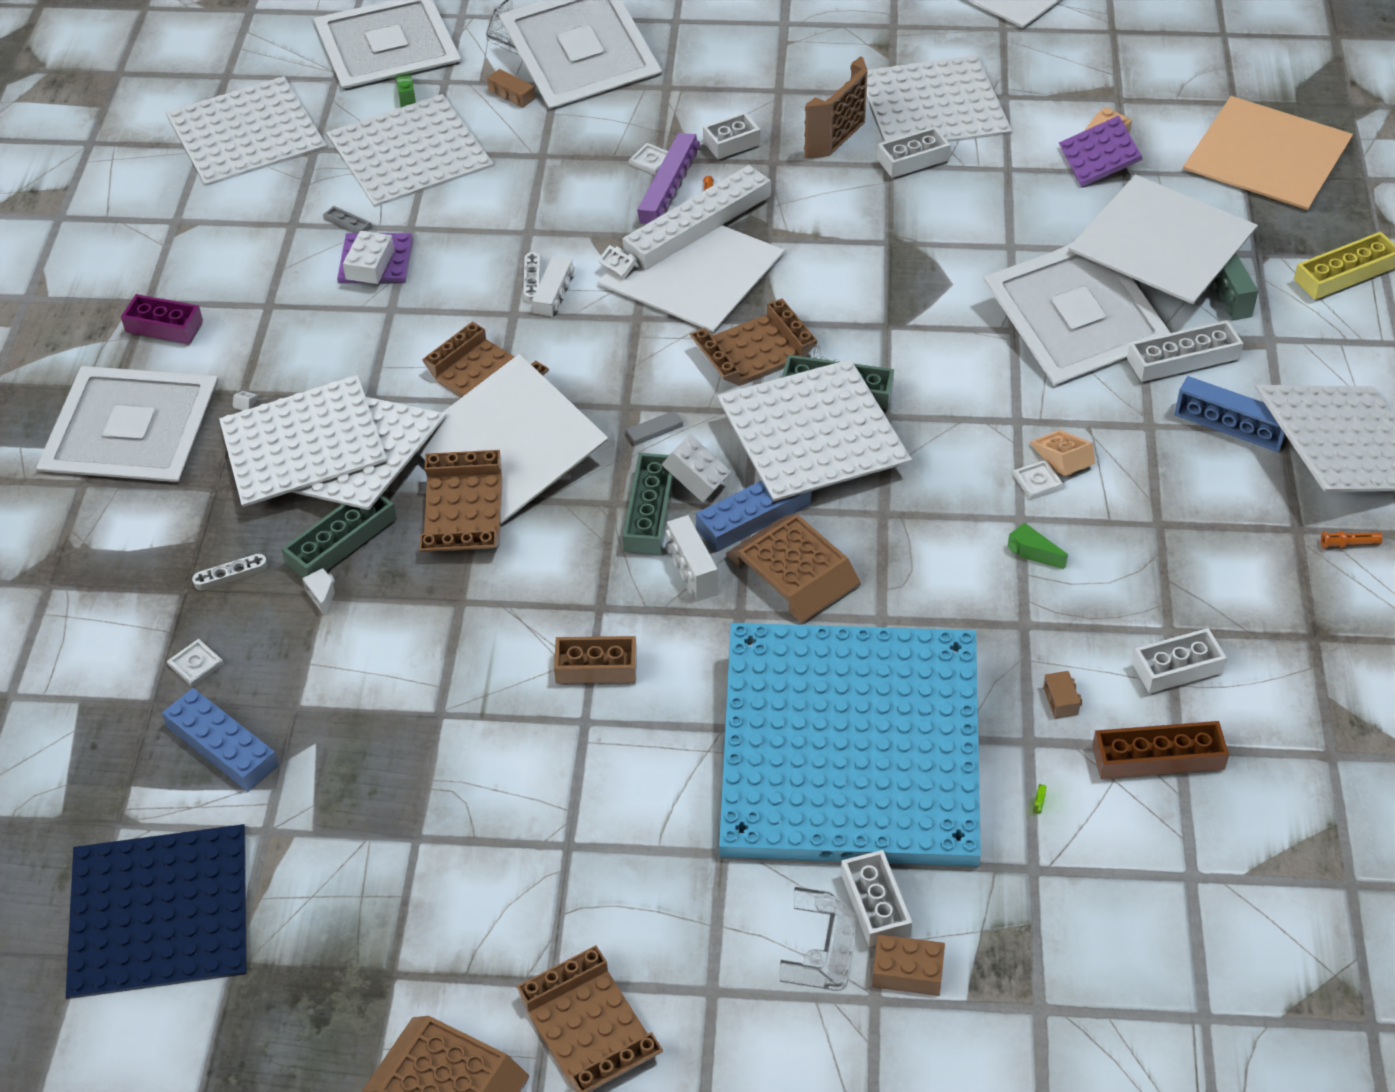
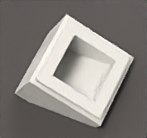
[233,391,258,410]

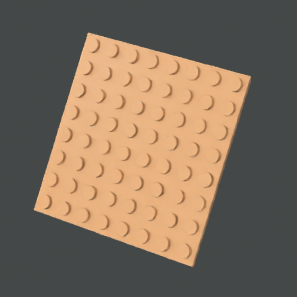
[1183,96,1353,210]

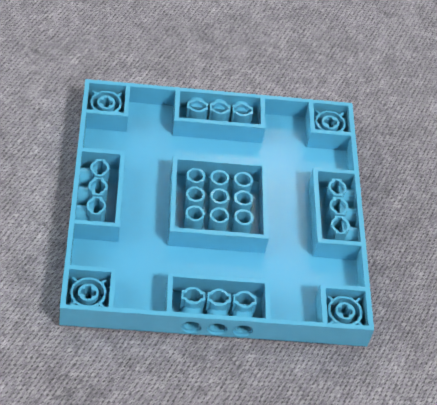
[719,623,981,867]

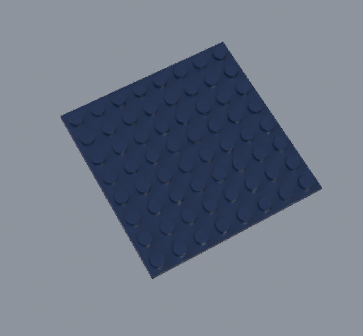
[65,824,247,999]

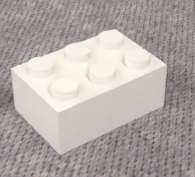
[703,112,760,159]
[343,231,395,284]
[662,434,731,502]

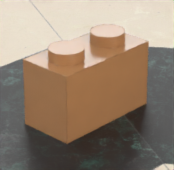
[1043,671,1082,719]

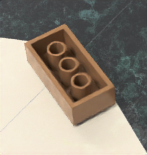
[554,636,637,684]

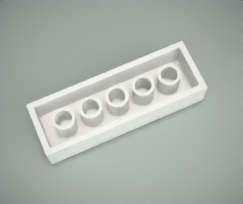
[1127,320,1244,382]

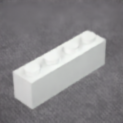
[532,256,575,317]

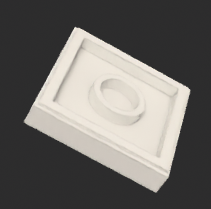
[629,143,668,175]
[1013,460,1064,500]
[167,639,224,687]

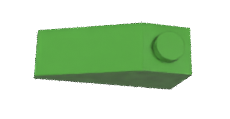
[396,75,416,107]
[1007,523,1068,569]

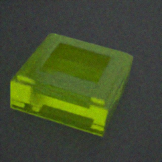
[1033,784,1047,814]

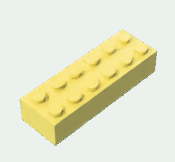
[1293,232,1395,300]

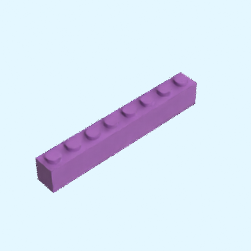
[637,133,700,224]

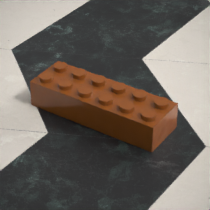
[1092,721,1229,779]

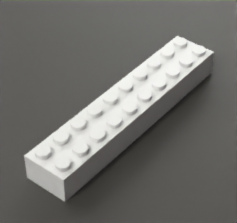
[622,165,771,270]

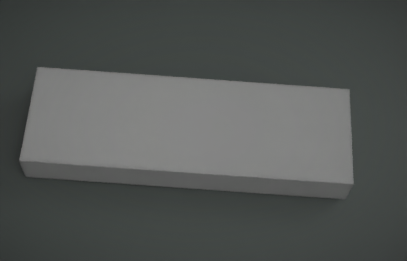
[323,206,372,233]
[626,410,683,445]

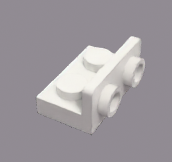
[598,245,640,279]

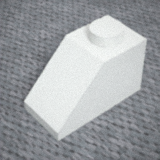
[302,568,335,615]

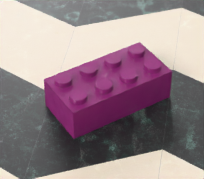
[121,294,203,344]

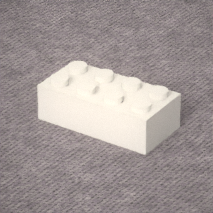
[877,126,951,178]
[665,515,718,601]
[1132,628,1227,694]
[841,850,912,947]

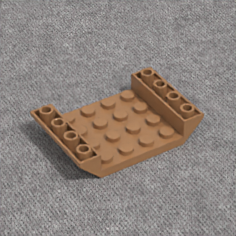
[804,56,868,159]
[690,298,817,386]
[422,321,549,398]
[419,450,503,552]
[726,514,861,624]
[517,945,663,1092]
[361,1016,529,1092]

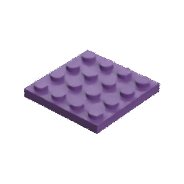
[1059,115,1143,187]
[337,233,413,283]

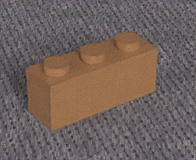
[487,69,535,108]

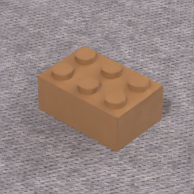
[872,934,945,996]

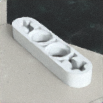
[524,252,540,303]
[192,554,268,591]

